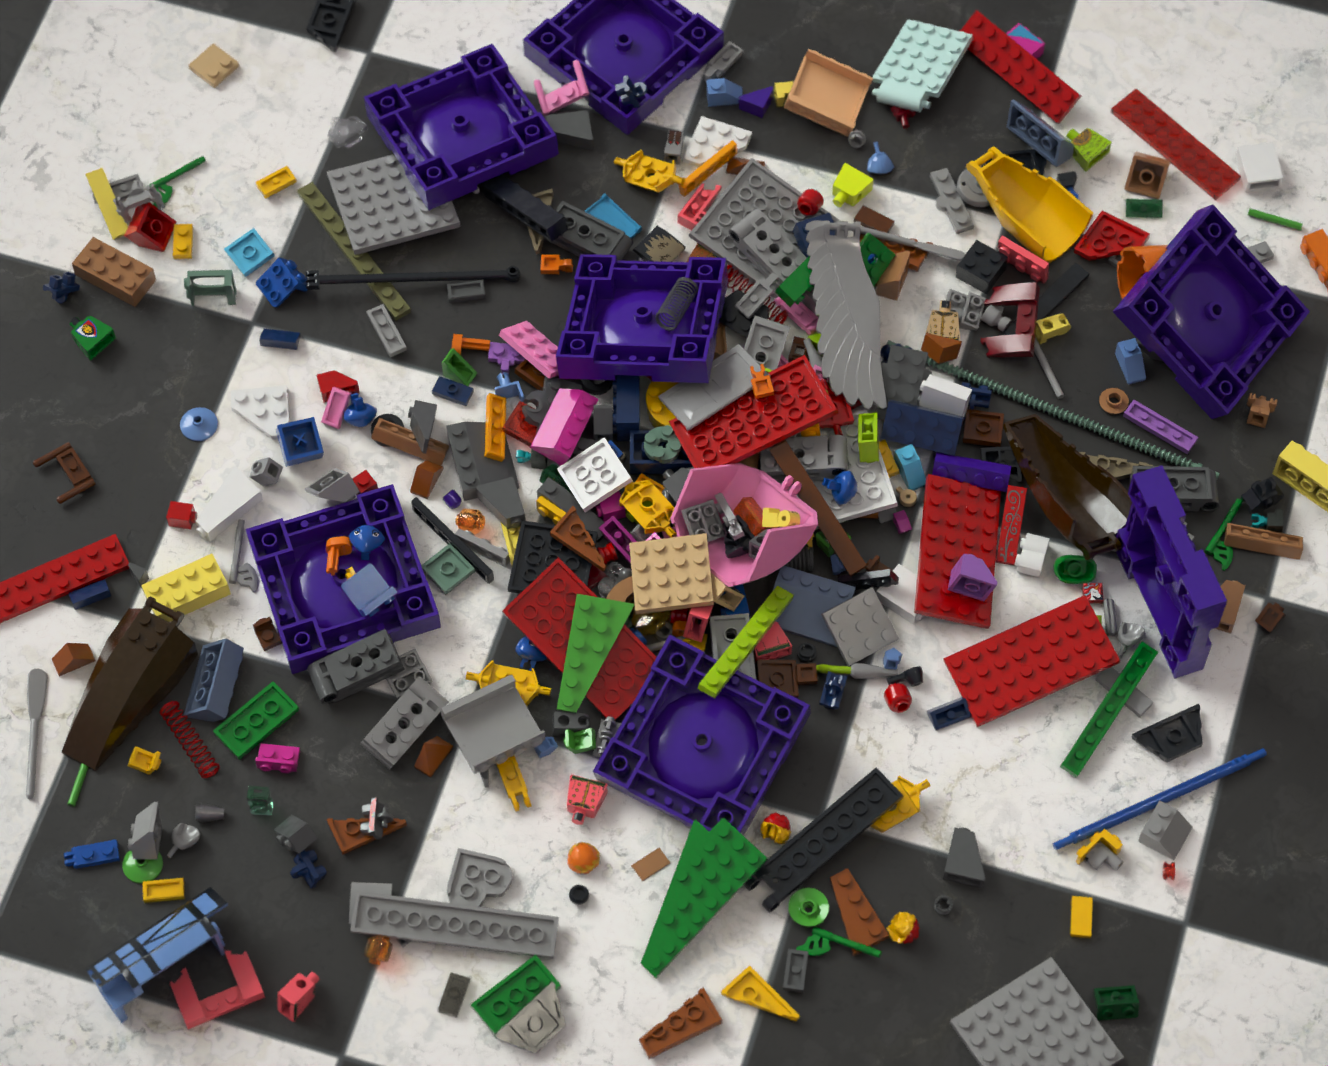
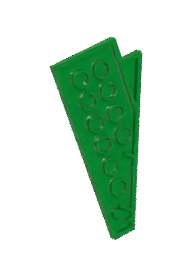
[640,818,768,978]

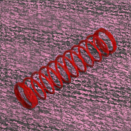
[727,265,788,324]
[159,701,220,779]

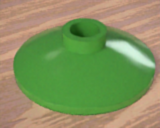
[122,851,163,884]
[788,888,829,927]

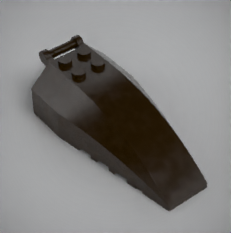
[1003,414,1132,560]
[62,596,198,771]

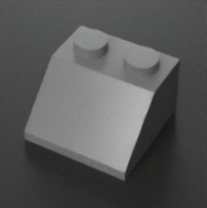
[305,468,360,502]
[1138,800,1192,860]
[128,802,162,859]

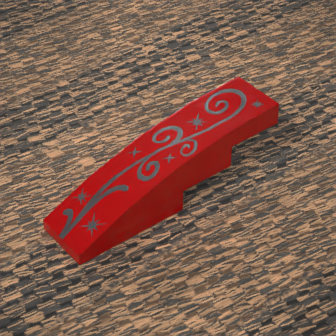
[996,485,1027,566]

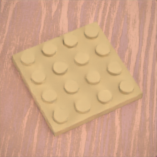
[629,533,714,614]

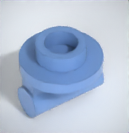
[830,554,846,575]

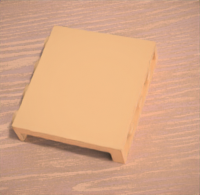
[783,49,873,137]

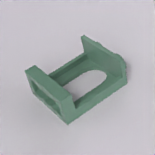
[184,270,237,306]

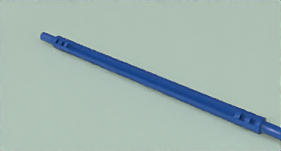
[1053,748,1267,850]

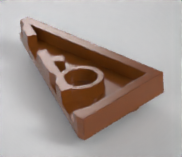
[550,506,606,572]
[327,818,407,855]

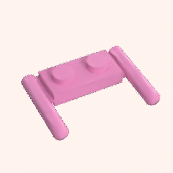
[534,60,589,116]
[774,297,818,335]

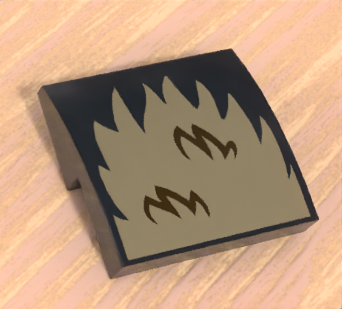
[633,226,686,262]

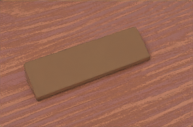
[371,418,450,466]
[1224,523,1303,559]

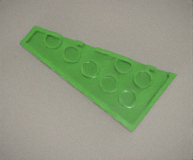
[557,594,635,713]

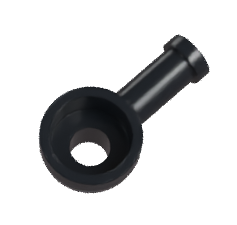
[886,666,923,687]

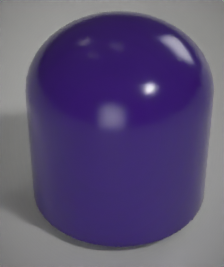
[442,489,462,509]

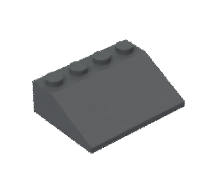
[446,422,520,501]

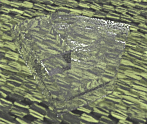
[328,116,368,149]

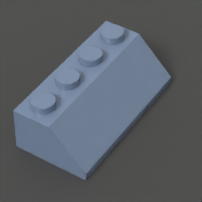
[1007,99,1074,167]
[183,638,244,722]

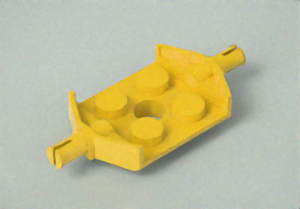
[614,150,685,193]
[619,480,677,538]
[466,660,552,706]
[871,776,931,833]

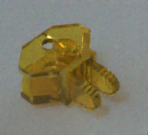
[630,601,672,636]

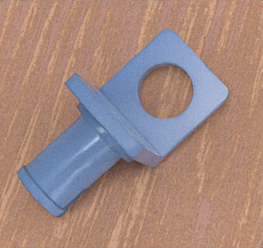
[494,372,525,407]

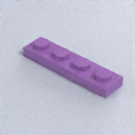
[1123,400,1198,455]

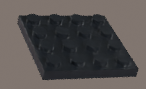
[508,520,598,594]

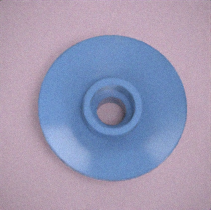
[180,407,218,441]

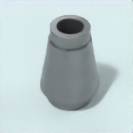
[195,803,224,823]

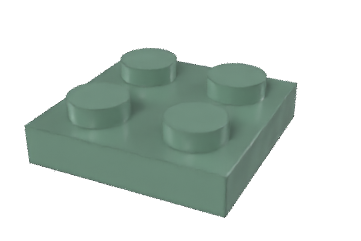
[421,543,475,595]

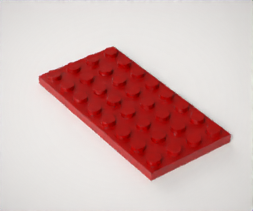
[669,355,838,468]
[914,474,1001,629]
[502,557,657,721]
[943,595,1120,727]

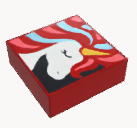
[1082,583,1104,603]

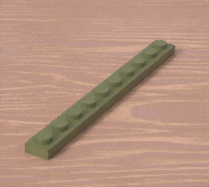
[297,182,411,321]

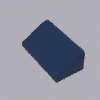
[259,329,300,350]
[68,579,111,610]
[926,697,972,731]

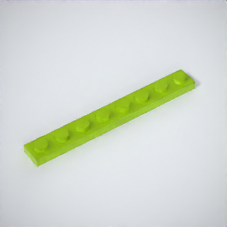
[698,586,794,698]

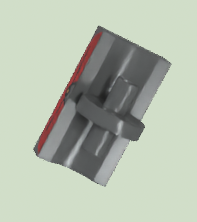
[360,798,394,839]

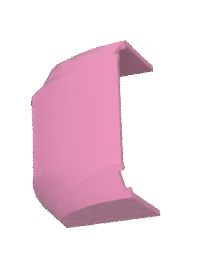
[671,463,818,587]

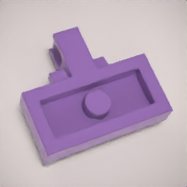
[488,342,525,375]

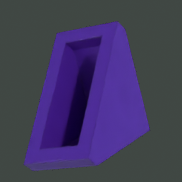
[738,86,773,118]

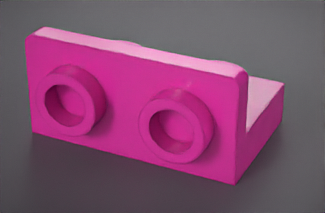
[255,743,300,773]

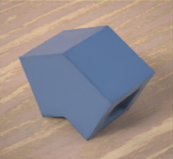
[883,648,902,670]
[534,737,558,758]

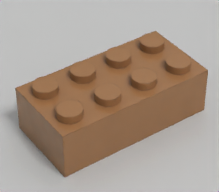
[72,237,156,307]

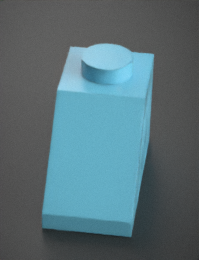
[894,444,926,491]

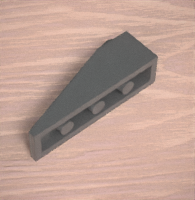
[537,477,605,542]

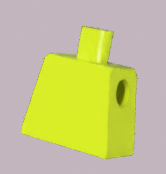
[832,163,874,207]

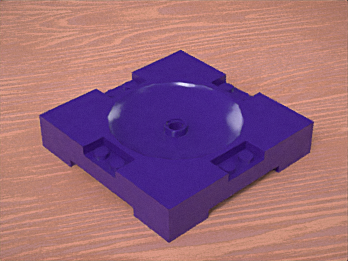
[523,0,724,135]
[364,43,559,210]
[1113,204,1310,419]
[556,254,729,383]
[1116,465,1227,679]
[245,484,441,674]
[593,634,811,836]

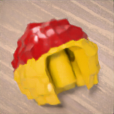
[760,812,791,844]
[887,912,919,944]

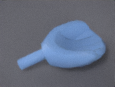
[867,142,894,174]

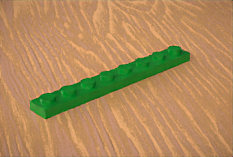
[1059,641,1158,778]

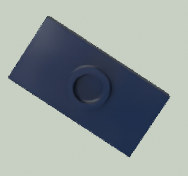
[432,376,474,406]

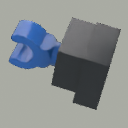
[1056,171,1079,199]

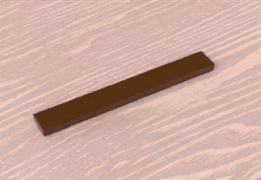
[769,440,867,577]

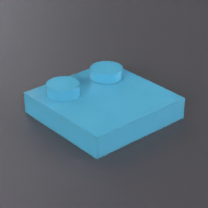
[224,228,275,277]

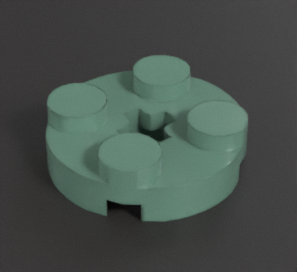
[644,425,682,463]

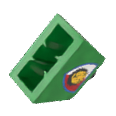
[70,316,116,361]

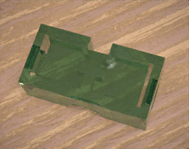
[247,786,273,815]

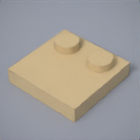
[188,43,239,88]

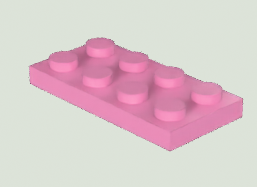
[499,321,559,379]

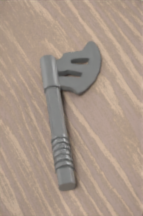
[229,519,258,592]

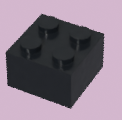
[956,240,1008,294]

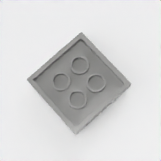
[821,587,899,666]

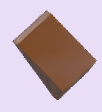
[921,333,962,364]
[410,460,444,499]
[52,643,95,676]

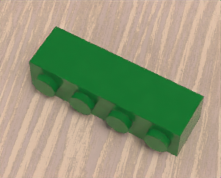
[775,256,814,307]

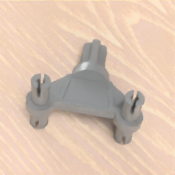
[113,180,165,223]

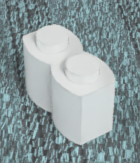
[1015,533,1050,577]

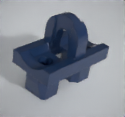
[290,850,327,889]

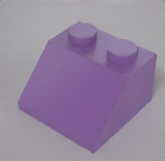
[948,554,997,601]

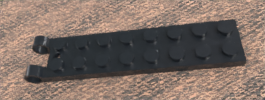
[744,767,903,913]

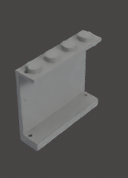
[441,674,545,774]

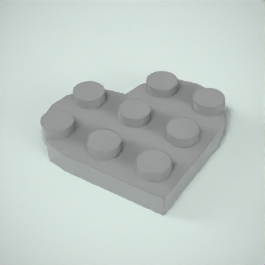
[447,848,512,907]

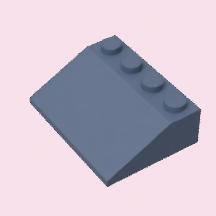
[773,566,856,647]

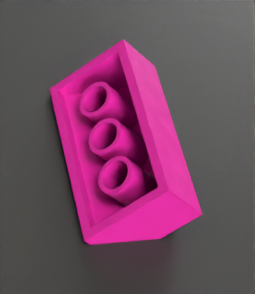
[530,388,599,465]

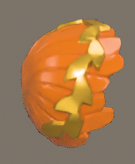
[567,842,600,874]

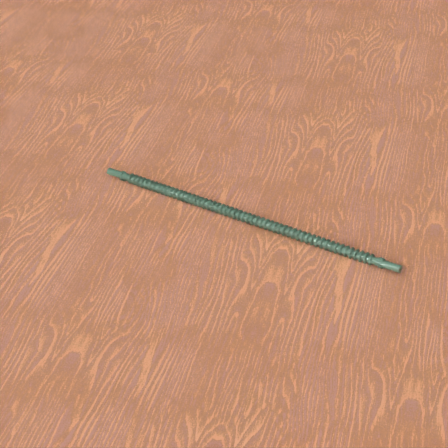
[886,340,1220,479]

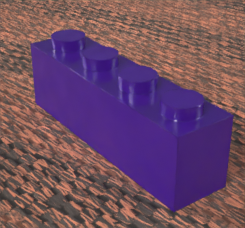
[932,452,1011,492]

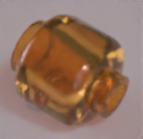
[455,508,485,534]
[364,934,393,966]

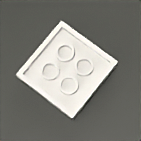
[557,437,633,512]

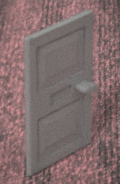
[658,344,771,431]

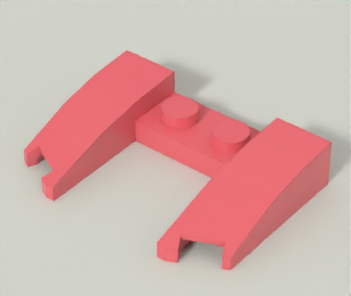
[677,183,721,230]
[170,950,265,1029]

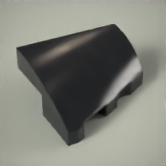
[981,446,1022,482]
[722,515,755,558]

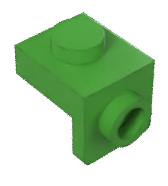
[564,728,596,754]

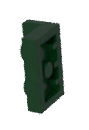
[1093,985,1139,1021]

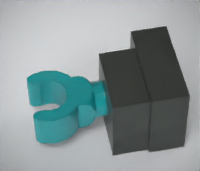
[516,449,548,469]
[1251,509,1284,533]

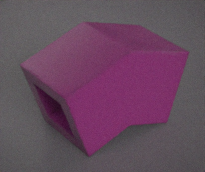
[893,510,912,534]

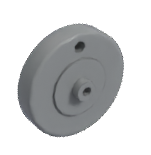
[957,167,990,207]

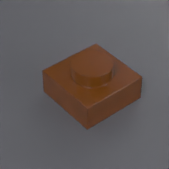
[796,663,818,685]

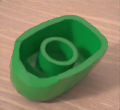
[1053,555,1097,584]

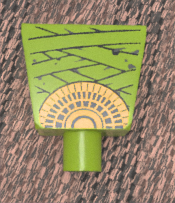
[1066,128,1112,172]

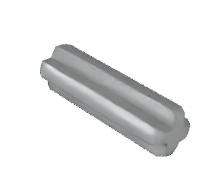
[1103,599,1117,636]

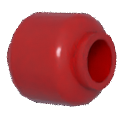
[797,189,824,216]
[883,683,912,713]

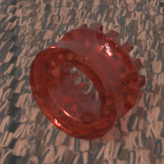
[1163,862,1175,880]

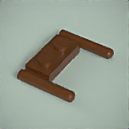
[33,442,96,504]

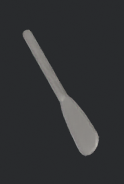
[860,226,965,261]
[26,668,47,799]

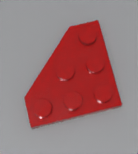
[1074,210,1150,261]

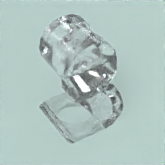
[598,562,625,599]

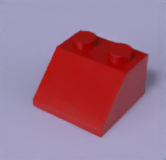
[124,202,177,252]

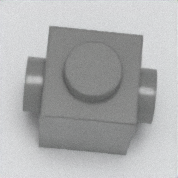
[250,457,283,487]

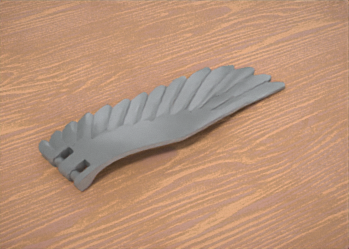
[805,220,887,410]

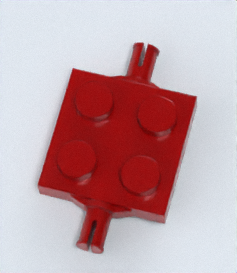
[819,379,854,435]

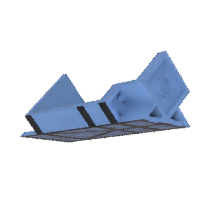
[86,887,228,1023]

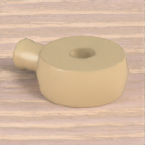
[896,486,917,507]

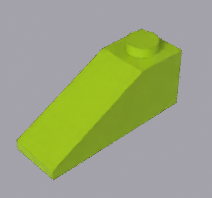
[858,412,879,463]

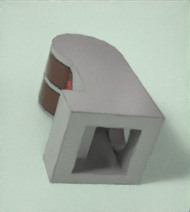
[664,130,683,165]

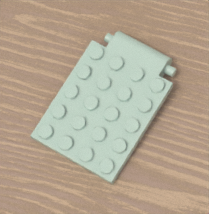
[872,19,973,112]

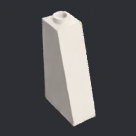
[196,467,263,542]

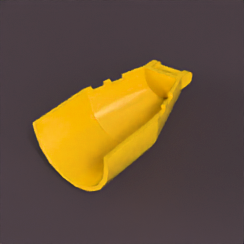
[966,147,1093,263]

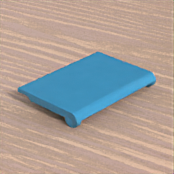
[584,194,642,239]

